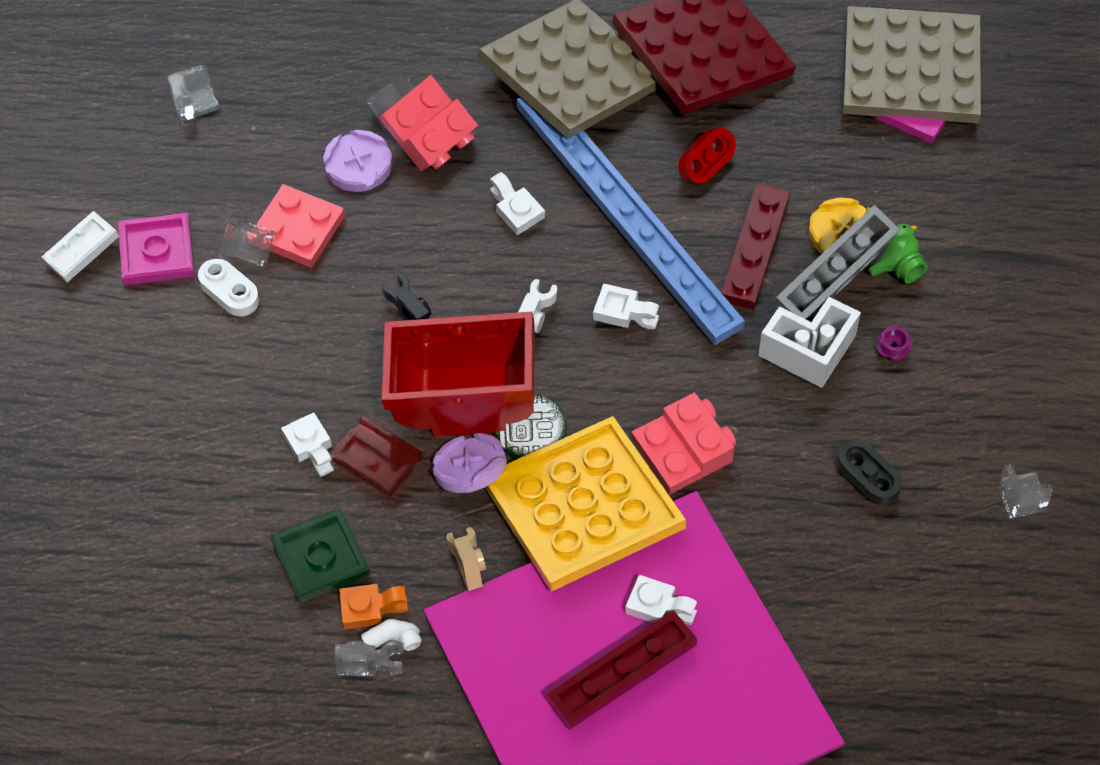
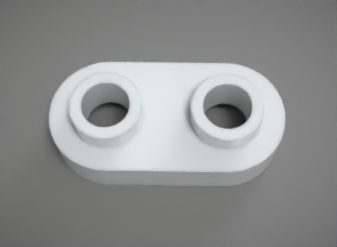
[198,259,259,316]

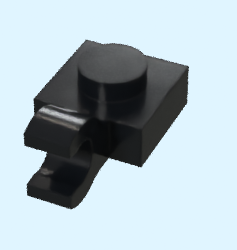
[382,273,432,320]

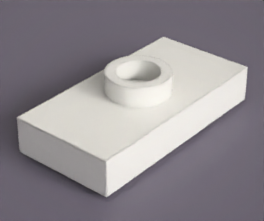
[41,211,119,283]

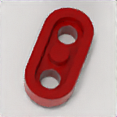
[678,128,736,184]

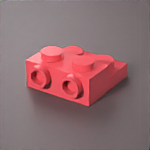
[378,75,478,171]
[631,392,736,495]

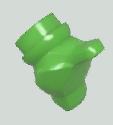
[868,224,928,284]

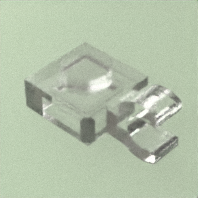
[334,641,404,676]

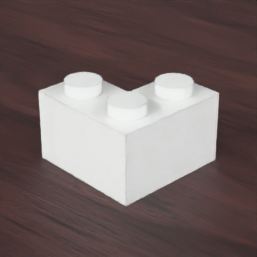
[758,297,861,388]

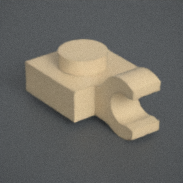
[446,527,486,591]

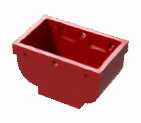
[381,311,535,437]

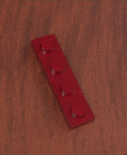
[721,183,790,310]
[547,610,697,730]

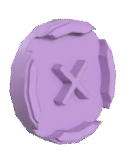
[323,130,392,192]
[432,433,507,493]

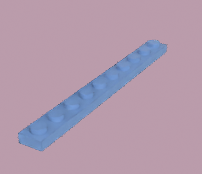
[517,97,745,345]

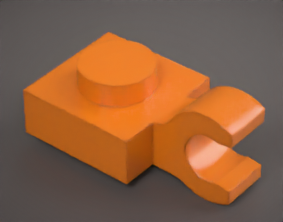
[339,584,408,630]

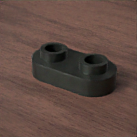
[837,440,902,505]

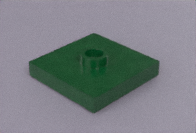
[270,508,371,604]

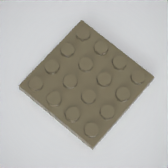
[478,0,661,139]
[843,6,981,124]

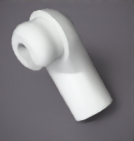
[361,619,422,651]

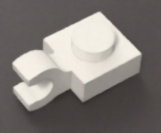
[490,172,545,235]
[518,279,557,333]
[593,284,659,329]
[281,412,334,477]
[625,575,697,625]

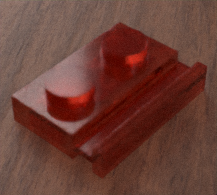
[330,415,423,498]

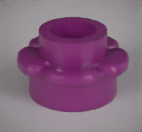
[877,326,912,361]

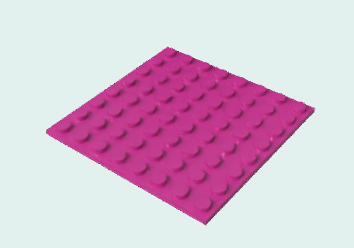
[423,491,845,765]

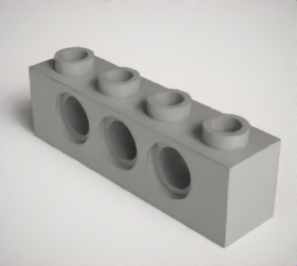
[769,205,900,321]

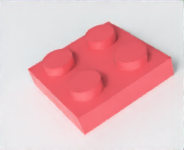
[249,184,345,268]

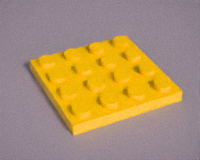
[485,416,686,592]

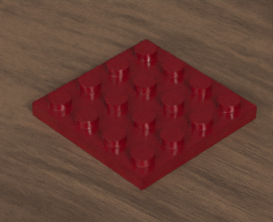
[612,0,796,114]

